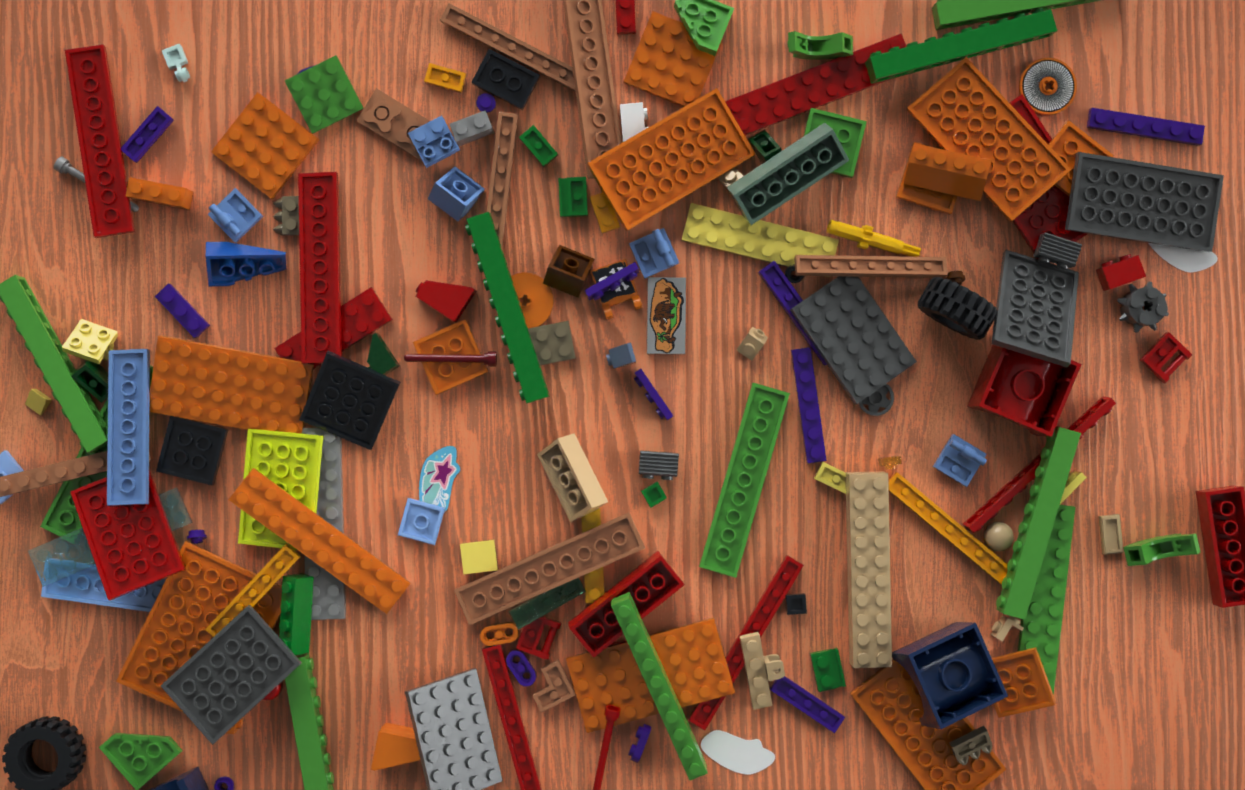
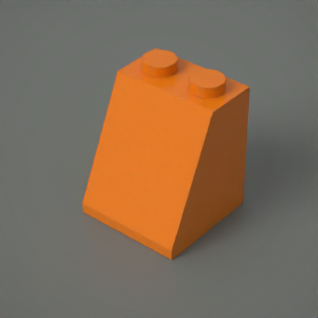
[371,722,420,771]

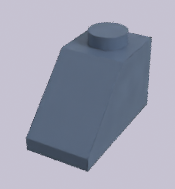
[606,342,636,369]

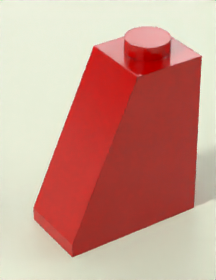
[415,280,477,322]

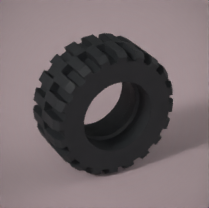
[918,277,997,340]
[2,716,86,790]

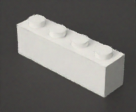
[620,102,648,142]

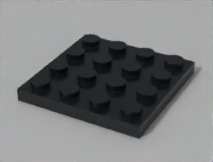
[300,351,401,450]

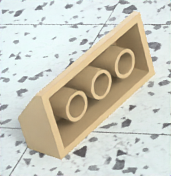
[537,433,608,523]

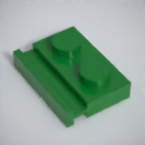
[558,177,588,217]
[810,647,846,692]

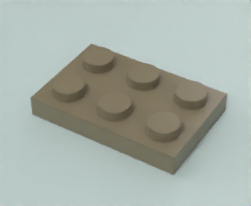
[528,321,576,366]

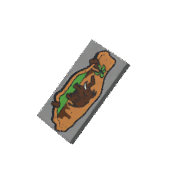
[647,277,686,354]

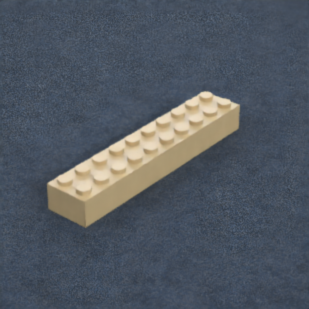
[845,471,892,668]

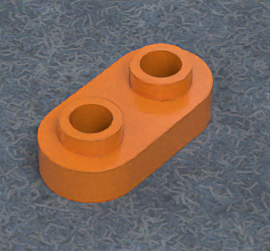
[480,622,519,646]

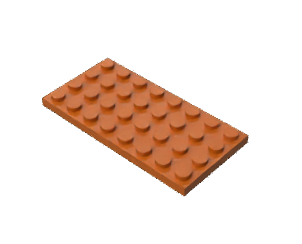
[907,57,1071,223]
[587,88,756,231]
[149,335,314,433]
[566,617,735,733]
[850,660,1007,790]

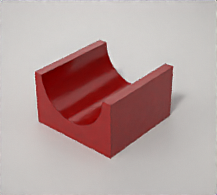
[967,345,1082,437]

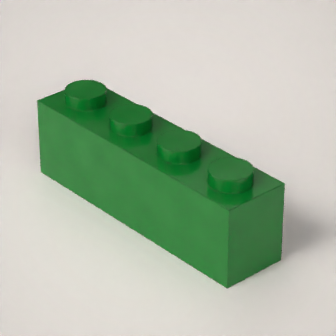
[279,573,314,655]

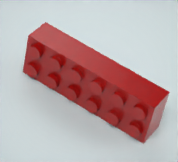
[1196,485,1245,608]
[568,551,685,658]

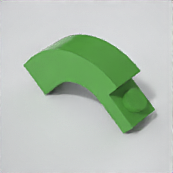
[787,31,853,60]
[1123,533,1201,566]

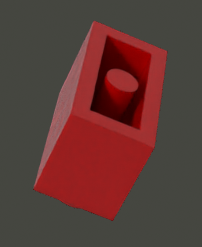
[1096,254,1146,291]

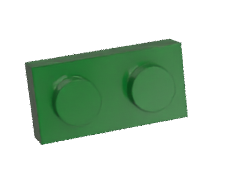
[519,125,558,167]

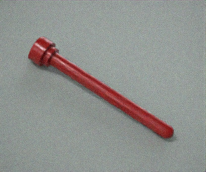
[593,705,621,790]

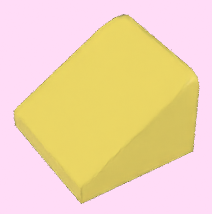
[25,389,52,415]

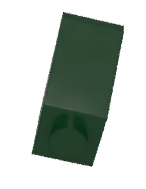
[748,130,782,164]
[367,333,400,375]
[71,360,108,403]

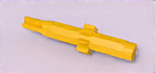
[826,220,921,257]

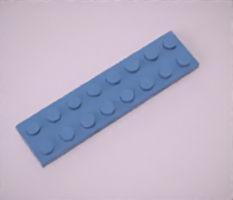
[107,349,150,506]

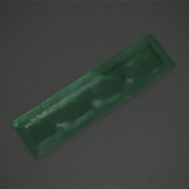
[508,578,586,630]

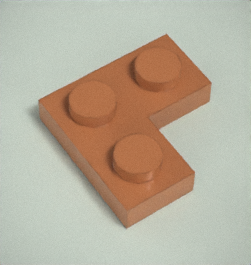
[532,659,576,713]

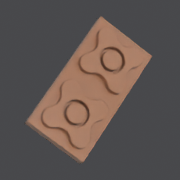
[356,88,430,161]

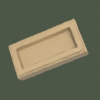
[1098,514,1124,555]

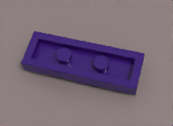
[121,106,174,163]
[585,262,639,301]
[155,283,210,338]
[634,369,673,420]

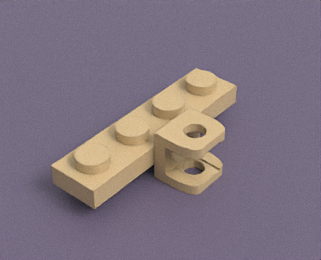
[739,632,785,710]

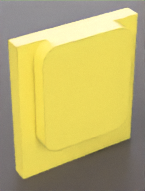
[460,540,498,575]

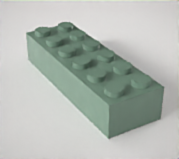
[727,123,849,225]

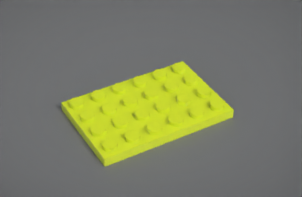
[238,429,323,550]

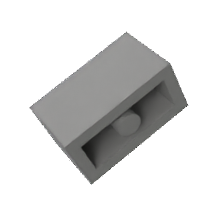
[450,110,494,146]

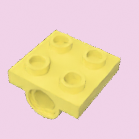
[62,319,118,364]

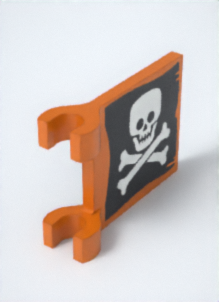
[590,259,643,320]

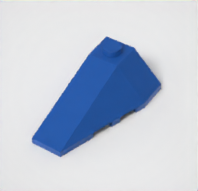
[205,242,287,287]

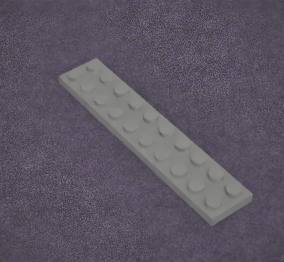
[302,428,346,620]

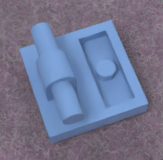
[408,115,460,168]
[208,188,264,243]
[629,228,679,279]
[933,434,987,487]

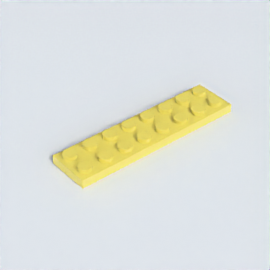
[681,203,839,277]

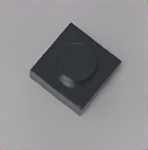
[785,593,807,615]

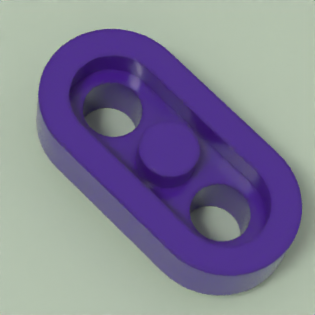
[506,650,536,686]
[628,724,651,763]

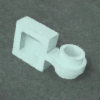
[162,43,190,82]

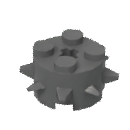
[1117,281,1169,333]

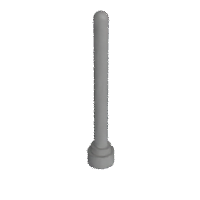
[53,156,139,212]

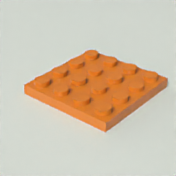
[624,11,723,107]
[211,92,319,200]

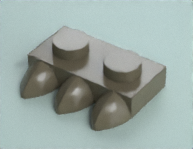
[273,196,299,236]
[949,726,993,765]

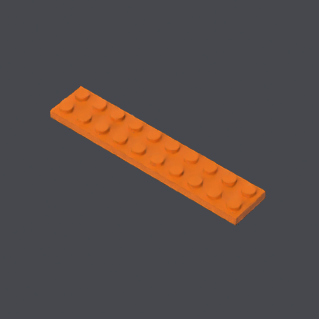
[228,468,411,614]

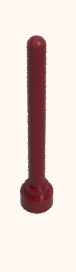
[404,351,497,367]

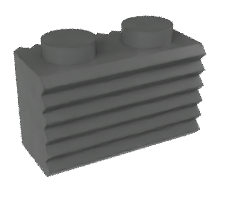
[1034,232,1082,270]
[638,451,679,480]

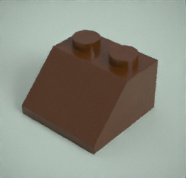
[543,245,595,298]

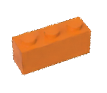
[126,177,193,210]

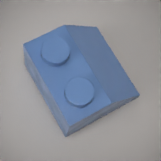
[428,167,485,221]

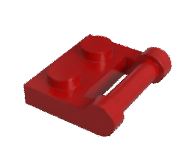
[1140,332,1192,383]
[516,612,562,660]

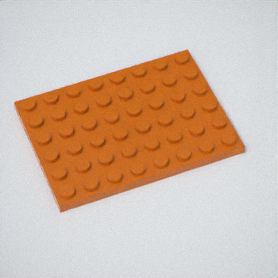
[116,541,282,712]

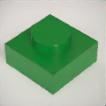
[641,482,667,508]

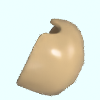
[984,522,1014,551]

